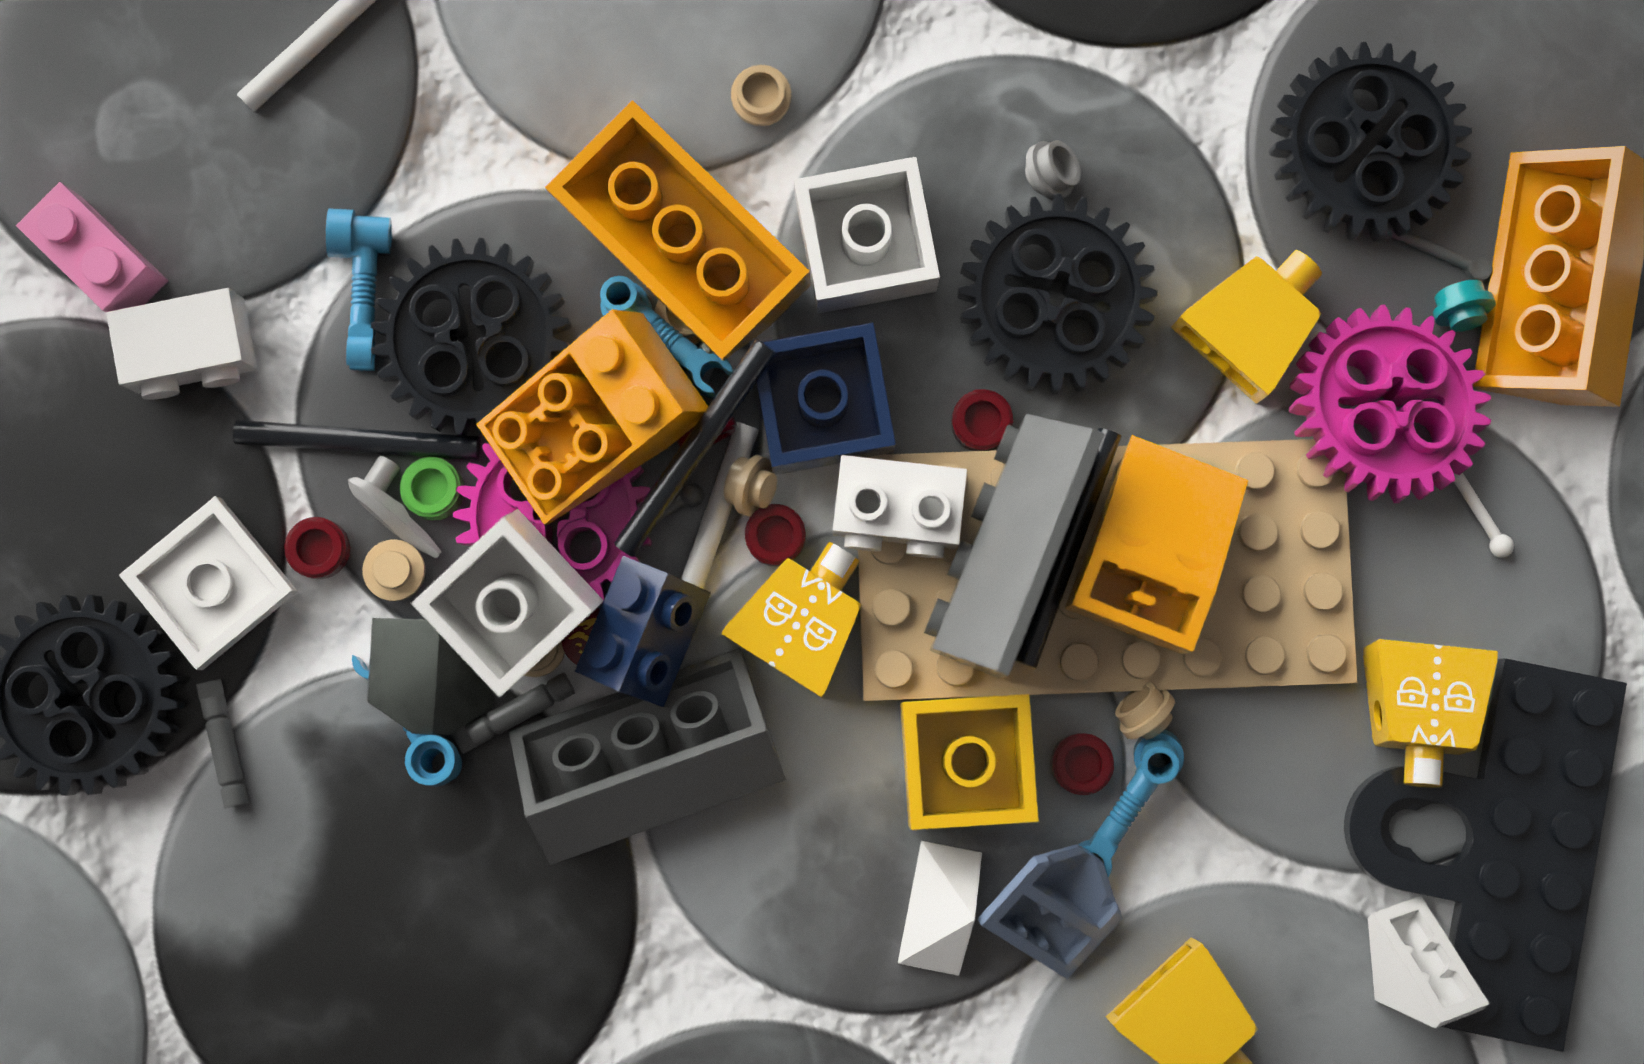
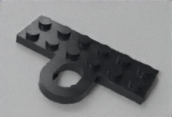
[1344,658,1627,1052]

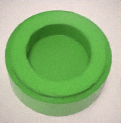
[400,457,465,520]

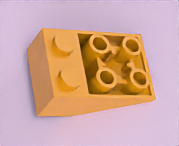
[476,309,708,525]
[1064,435,1248,654]

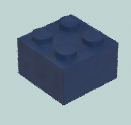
[750,323,896,475]

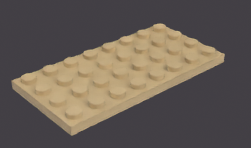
[858,439,1357,701]

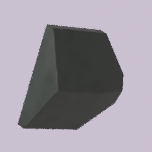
[367,618,494,735]

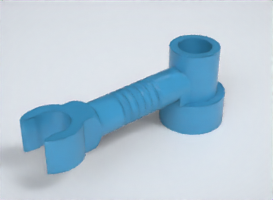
[326,209,392,371]
[600,276,733,399]
[352,655,462,787]
[1078,730,1184,877]

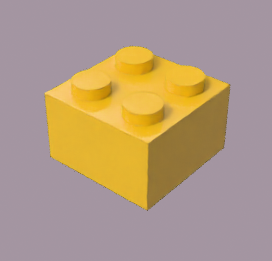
[900,694,1039,830]

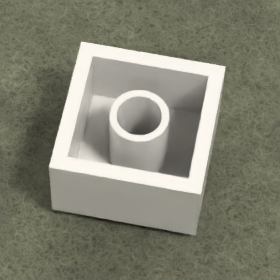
[794,157,940,314]
[411,509,604,697]

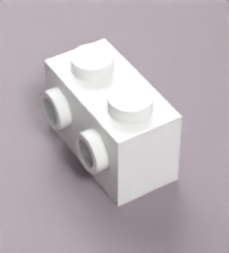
[106,288,257,400]
[833,455,967,558]

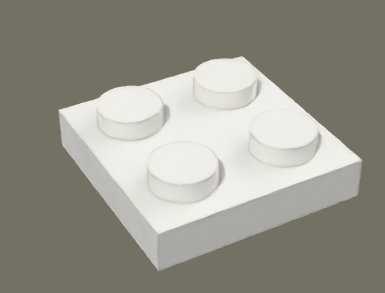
[119,496,298,670]

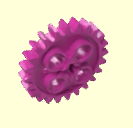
[1289,305,1491,503]
[453,443,653,604]

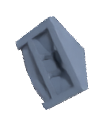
[977,844,1123,979]

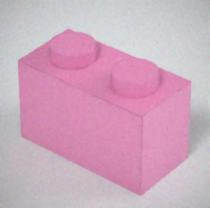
[16,182,168,312]

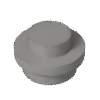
[1025,140,1081,200]

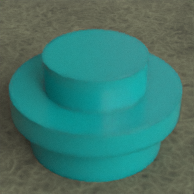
[1433,280,1496,332]

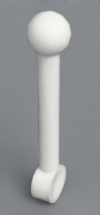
[1454,473,1514,558]

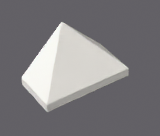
[898,840,982,976]
[1368,896,1489,1028]

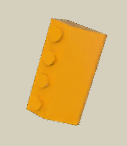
[545,100,810,361]
[1473,146,1644,407]

